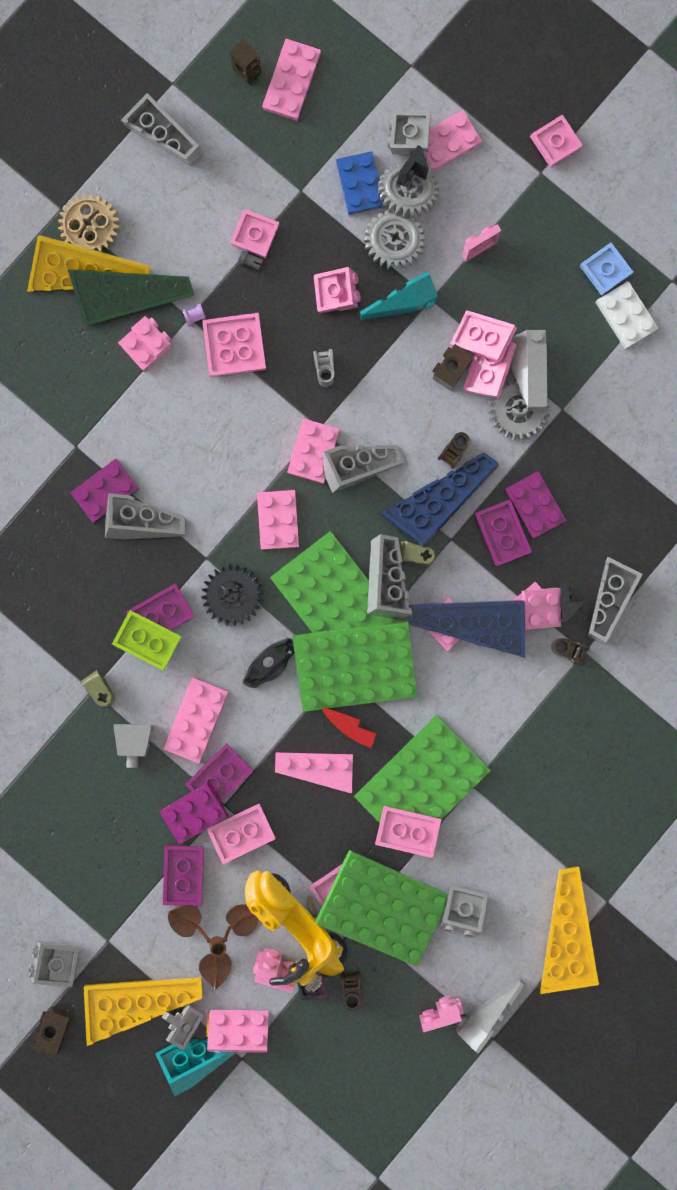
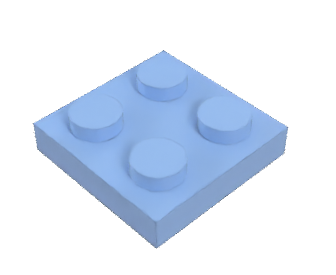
[580,243,633,295]

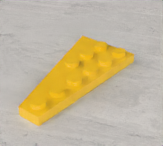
[540,866,599,994]

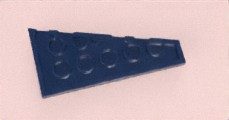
[380,452,499,548]
[408,600,525,658]

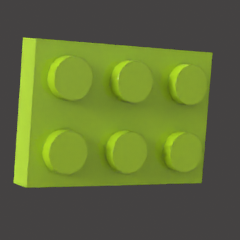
[112,610,182,671]

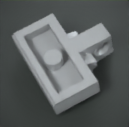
[162,1005,204,1051]

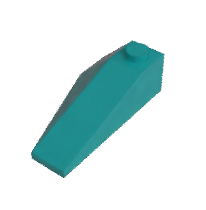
[360,271,438,320]
[155,1039,236,1096]

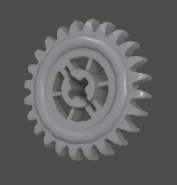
[378,163,439,218]
[364,209,426,270]
[488,380,551,440]

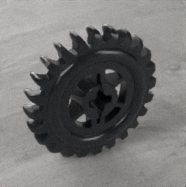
[201,564,264,627]

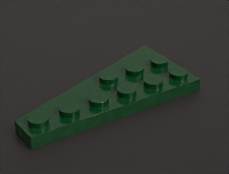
[68,269,194,326]

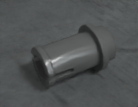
[238,251,264,271]

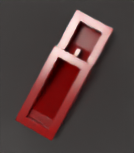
[322,707,376,748]

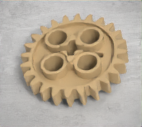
[58,193,120,253]

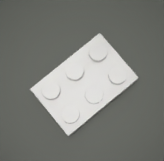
[595,281,659,349]

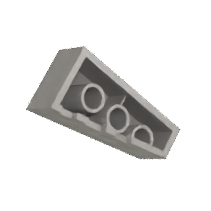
[121,93,203,166]
[367,534,412,620]
[588,557,643,645]

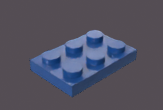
[336,151,385,215]

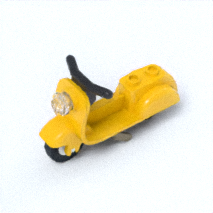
[245,871,347,991]

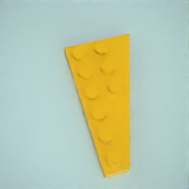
[27,235,151,292]
[84,977,203,1046]

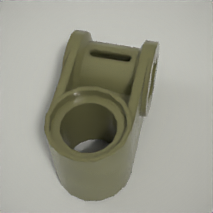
[400,541,435,566]
[81,670,115,707]

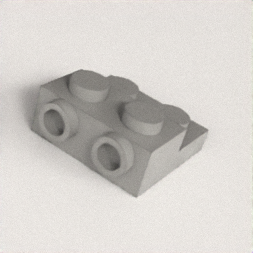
[387,111,431,154]
[441,885,488,938]
[28,941,79,987]

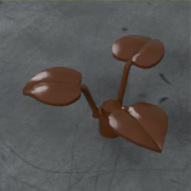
[168,904,259,989]

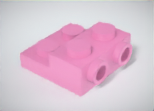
[314,267,361,313]
[118,316,172,372]
[253,948,295,993]
[419,996,464,1032]

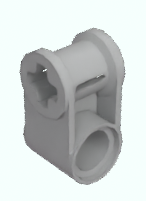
[313,349,335,388]

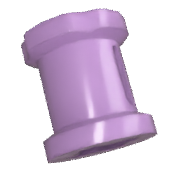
[182,304,206,326]

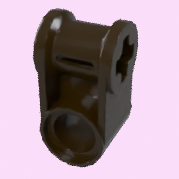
[438,432,470,470]
[551,638,590,666]
[341,971,361,1012]

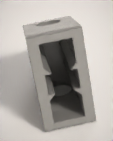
[114,724,153,768]

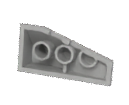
[510,330,547,409]
[323,445,404,493]
[105,493,185,539]
[456,979,524,1053]

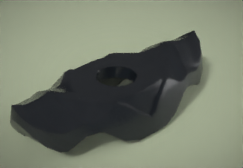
[243,638,295,688]

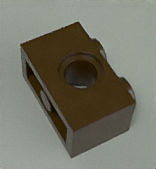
[230,39,261,84]
[432,344,474,391]
[33,1006,73,1056]

